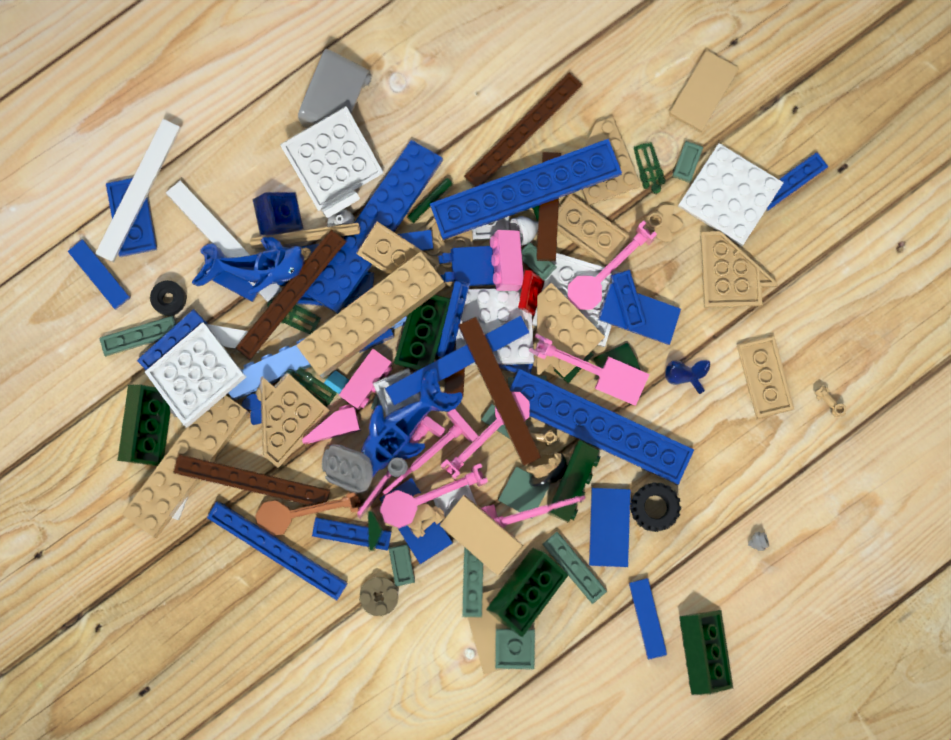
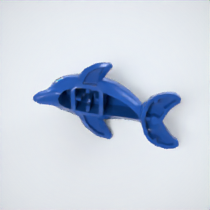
[192,237,304,295]
[361,368,462,478]

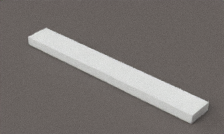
[95,119,181,263]
[166,181,282,303]

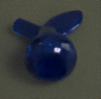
[665,360,710,394]

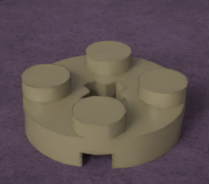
[359,577,398,616]

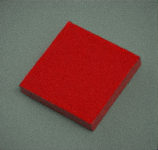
[518,270,544,316]

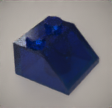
[252,192,303,236]

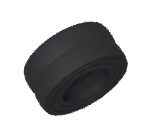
[150,280,186,316]

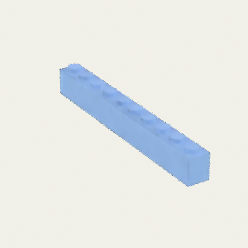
[229,317,407,401]

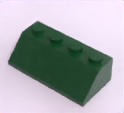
[394,295,450,371]
[117,385,170,466]
[547,440,601,523]
[486,547,568,637]
[679,610,733,695]

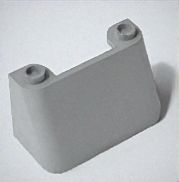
[298,49,372,128]

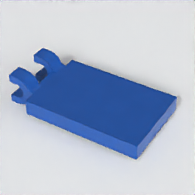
[438,246,494,286]

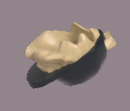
[526,452,569,487]

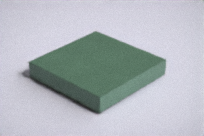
[498,466,550,519]
[495,629,535,669]

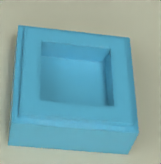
[324,370,349,394]

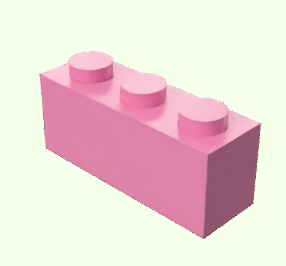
[490,230,524,291]
[339,349,393,410]

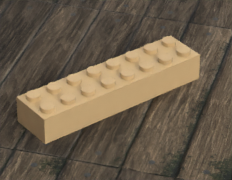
[296,252,446,379]
[122,395,250,538]

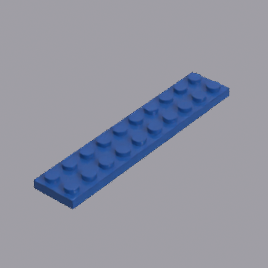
[430,139,622,240]
[306,140,443,314]
[510,369,694,485]

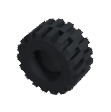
[630,482,681,532]

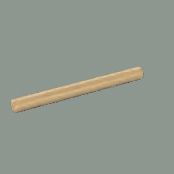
[250,223,361,249]

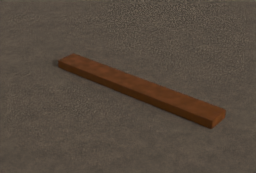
[464,72,583,187]
[235,229,347,360]
[458,317,541,466]
[173,454,330,506]

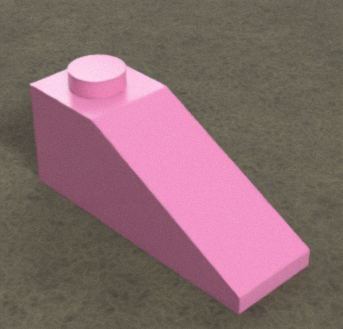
[302,405,361,444]

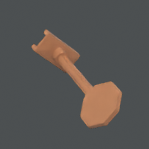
[255,491,366,536]

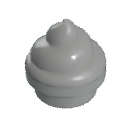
[388,458,408,477]
[748,532,769,551]

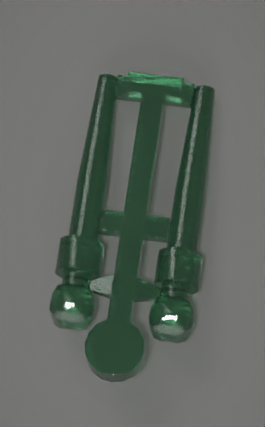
[633,142,666,194]
[267,300,321,334]
[285,367,337,407]

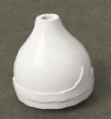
[327,209,355,238]
[510,216,539,246]

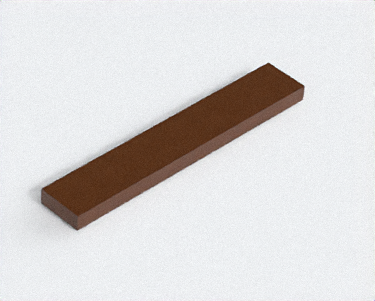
[537,152,562,261]

